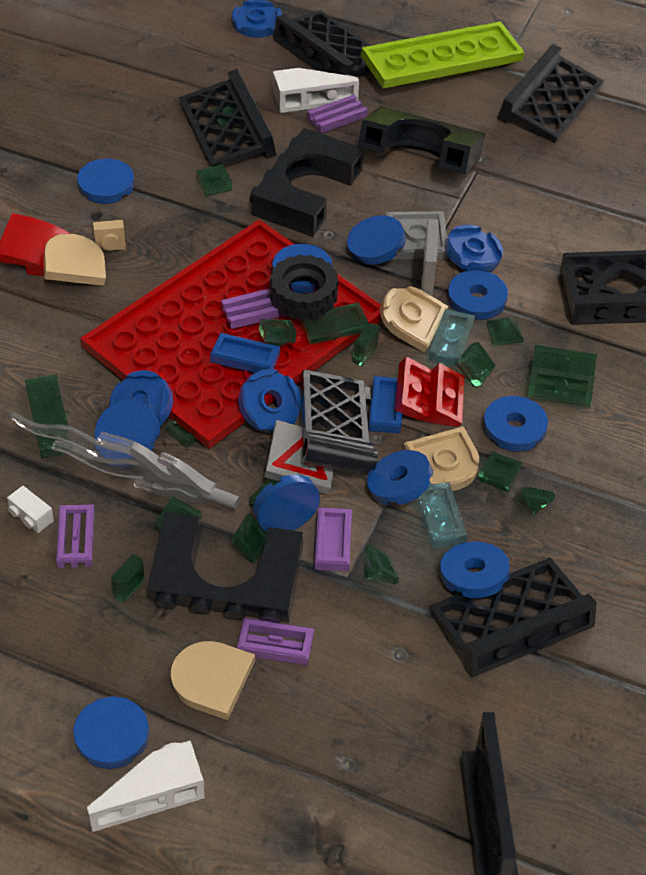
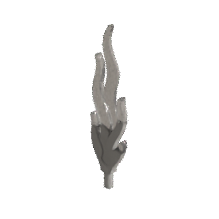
[9,412,240,509]

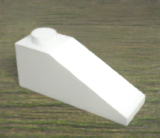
[273,68,359,113]
[87,741,205,832]

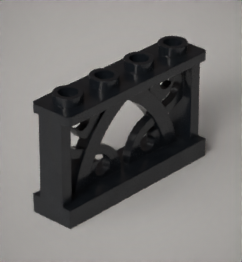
[560,250,646,325]

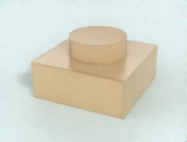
[93,220,126,251]

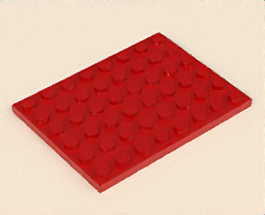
[80,219,382,449]

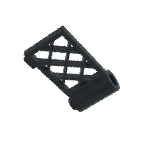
[301,369,378,475]

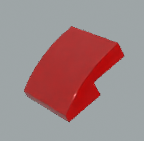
[0,213,70,277]
[395,357,465,427]

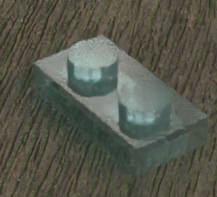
[429,309,475,367]
[417,482,467,549]

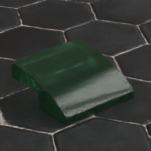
[527,345,597,407]

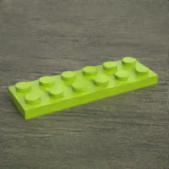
[361,21,525,88]

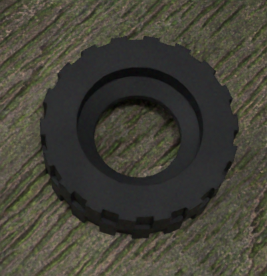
[270,254,338,320]

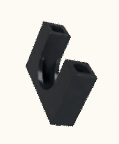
[358,107,486,174]
[249,128,364,237]
[147,512,304,623]

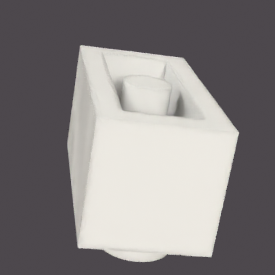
[7,486,54,533]

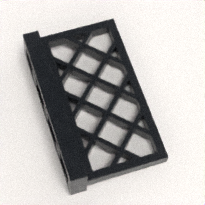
[273,10,372,77]
[497,44,605,143]
[179,69,277,171]
[430,557,597,678]
[461,712,518,875]

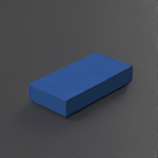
[210,333,280,373]
[369,376,402,434]

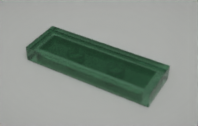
[25,374,74,459]

